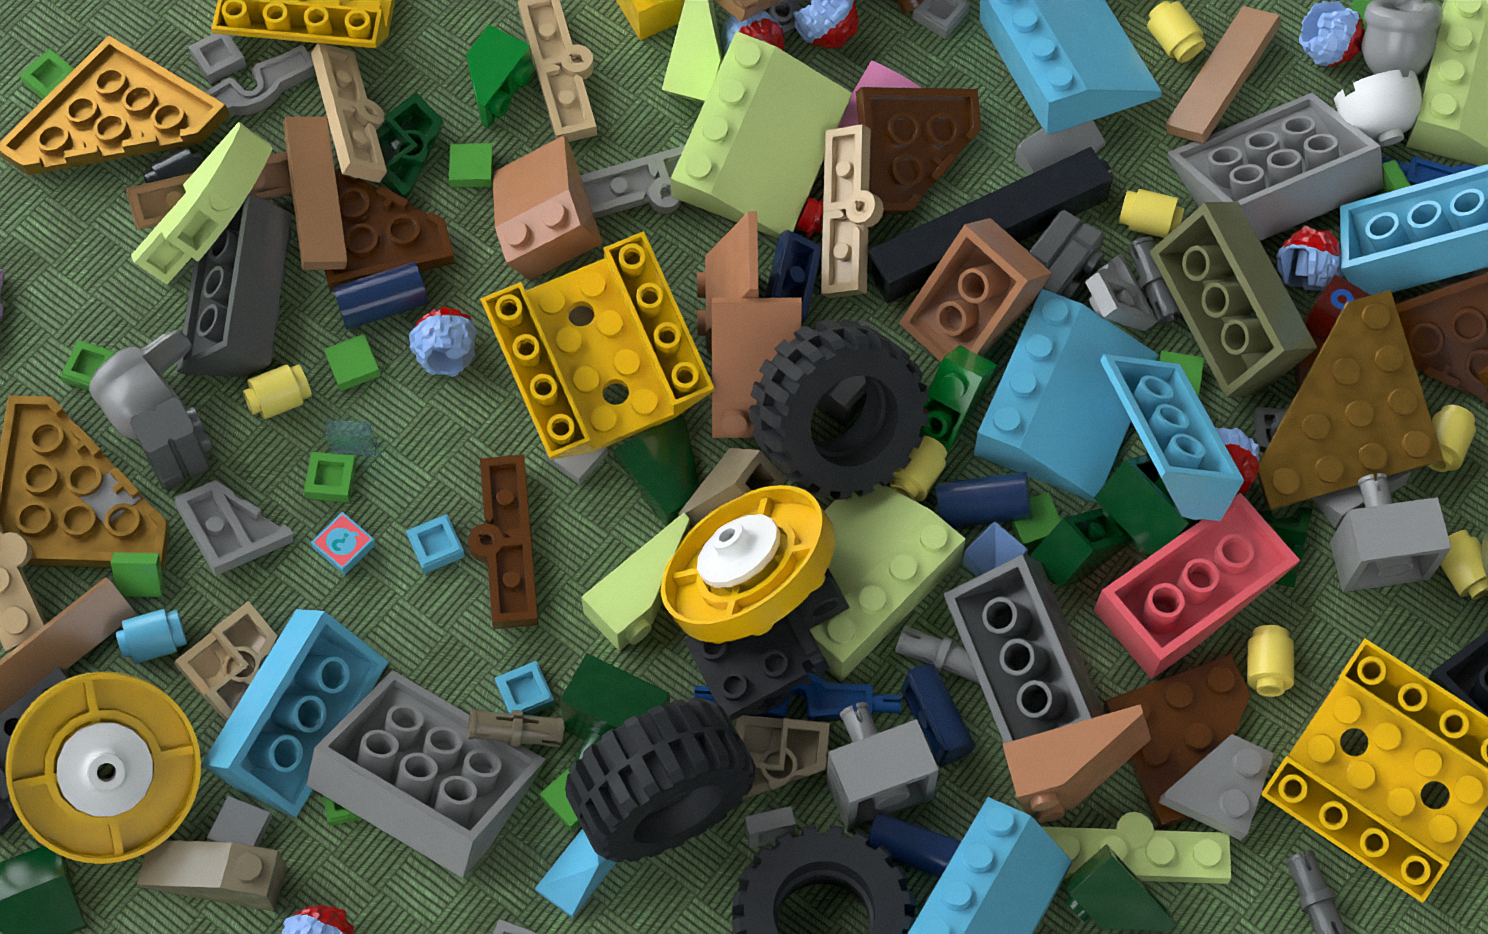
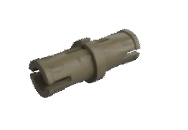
[467,709,564,748]

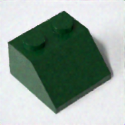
[1094,454,1202,557]

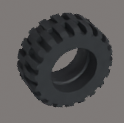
[749,319,929,500]
[565,698,756,863]
[732,825,916,934]

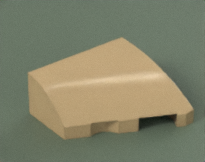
[174,601,277,722]

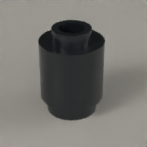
[142,146,204,184]

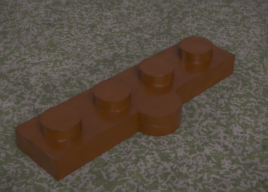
[468,454,539,629]

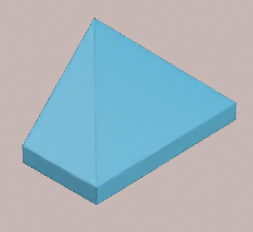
[535,829,616,918]

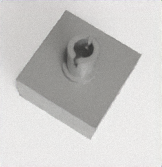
[1330,473,1451,592]
[826,702,939,831]

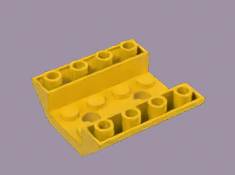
[211,0,395,48]
[480,231,715,460]
[1261,638,1488,903]

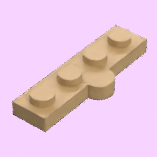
[517,0,597,142]
[311,43,387,183]
[821,124,884,298]
[0,522,47,653]

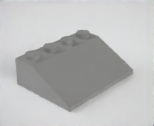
[1167,93,1384,241]
[307,670,546,878]

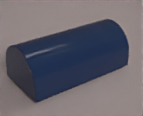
[764,230,822,323]
[332,261,429,330]
[937,472,1032,528]
[900,664,976,768]
[869,813,962,878]

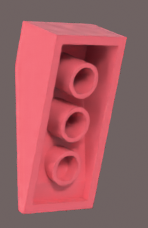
[1094,493,1300,680]

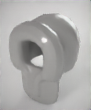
[1362,0,1443,77]
[89,330,192,441]

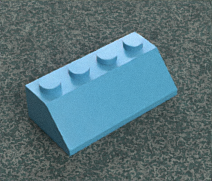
[1340,164,1488,299]
[1100,354,1244,521]
[201,609,389,818]
[908,797,1072,934]

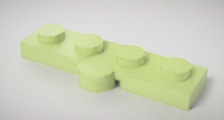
[1042,812,1231,884]

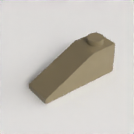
[137,840,287,912]

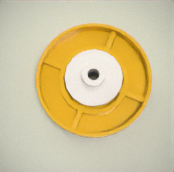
[661,485,836,644]
[5,672,201,864]

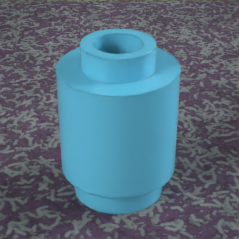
[116,608,187,664]

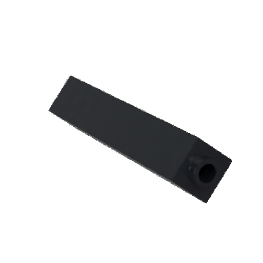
[867,147,1113,304]

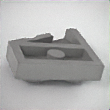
[1085,254,1157,331]
[175,480,293,576]
[1158,734,1274,840]

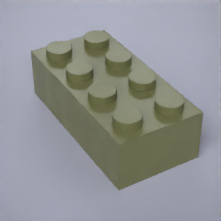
[1149,201,1317,398]

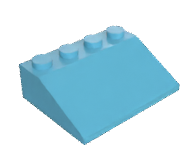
[979,0,1162,135]
[974,289,1159,503]

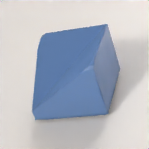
[962,521,1028,577]

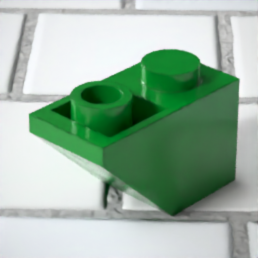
[466,24,534,129]
[920,345,998,453]

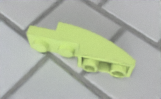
[131,122,273,285]

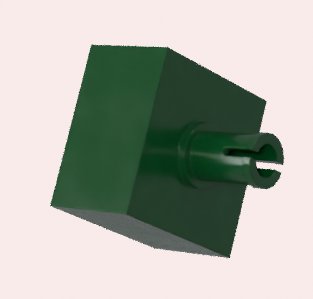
[560,653,670,772]

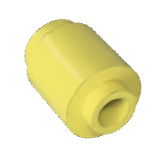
[1147,1,1206,63]
[1119,189,1185,238]
[243,364,312,420]
[1427,405,1476,472]
[889,435,947,501]
[1440,530,1488,600]
[1247,625,1294,697]

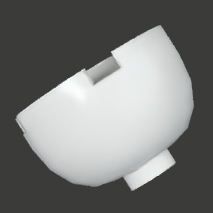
[1334,70,1422,147]

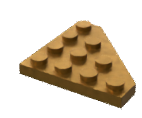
[0,35,230,175]
[1257,290,1444,510]
[0,395,170,569]

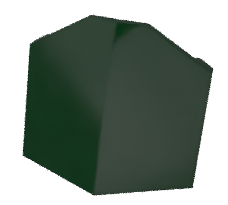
[0,846,87,934]

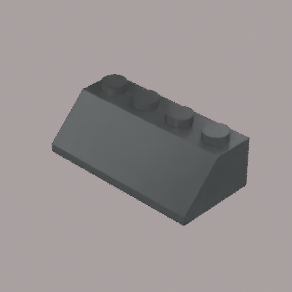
[176,194,292,377]
[943,554,1105,743]

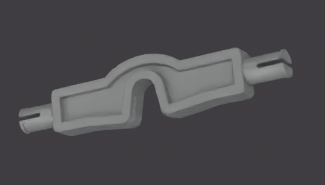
[205,44,334,120]

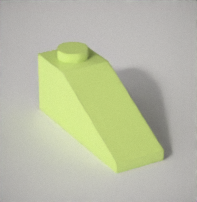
[662,0,724,103]
[581,513,690,651]

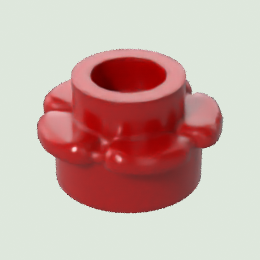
[795,197,824,237]

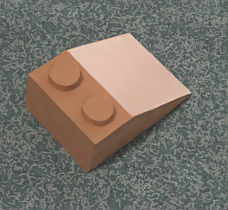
[492,135,603,280]
[697,211,759,352]
[899,218,1052,362]
[712,298,802,438]
[1002,704,1151,823]

